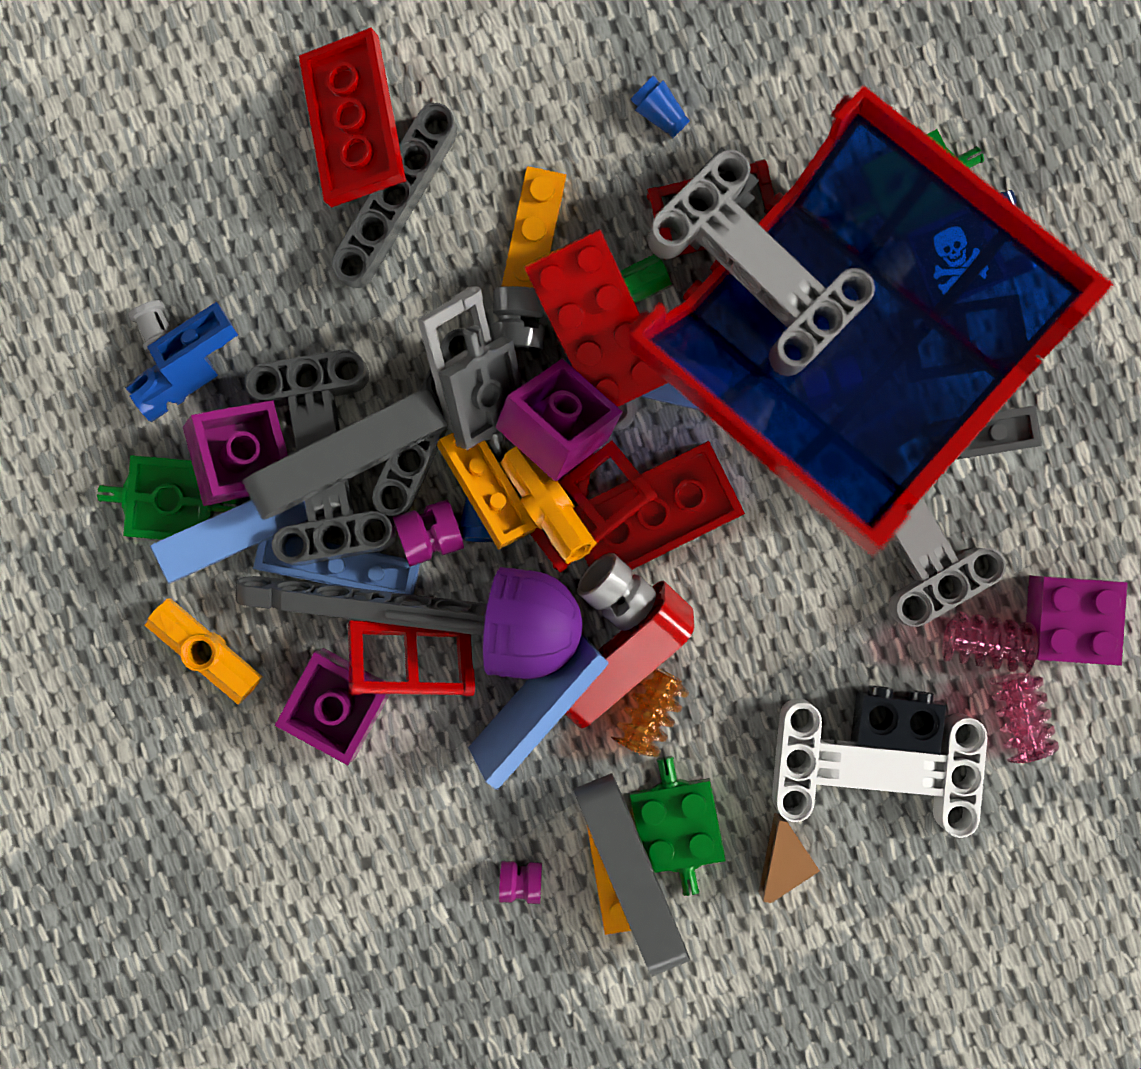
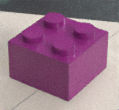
[495,359,622,482]
[183,400,288,506]
[1023,575,1128,666]
[274,648,390,766]

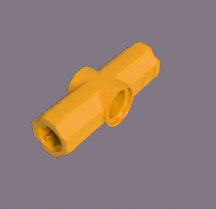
[499,446,597,564]
[144,598,263,705]

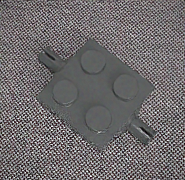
[439,326,522,459]

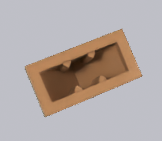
[758,813,820,903]

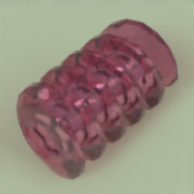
[942,612,1039,674]
[988,672,1059,763]

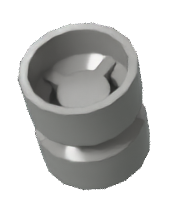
[577,553,656,631]

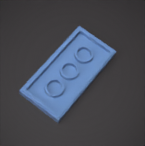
[468,633,609,790]

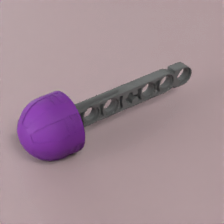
[236,567,582,679]

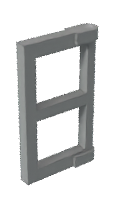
[417,286,492,431]

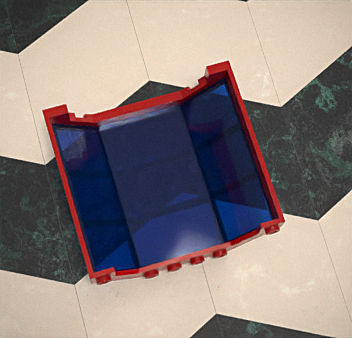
[629,85,1115,557]

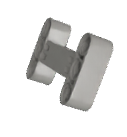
[648,150,875,376]
[807,405,1006,627]

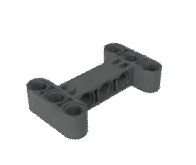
[245,349,397,566]

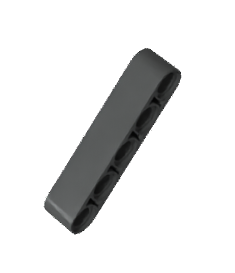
[332,103,457,288]
[372,329,465,516]
[243,389,448,520]
[574,773,690,977]

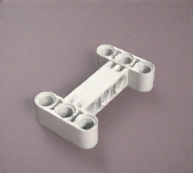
[772,698,987,838]

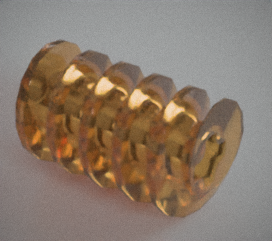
[611,667,689,757]

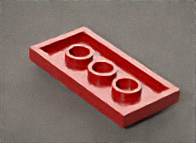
[299,27,406,208]
[524,228,668,407]
[573,441,745,570]

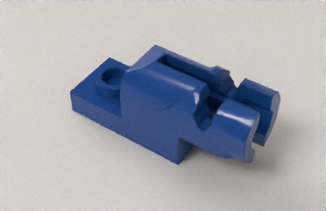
[125,301,238,423]

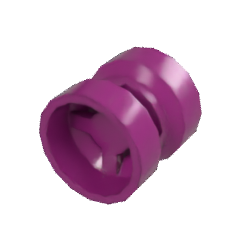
[499,861,542,905]

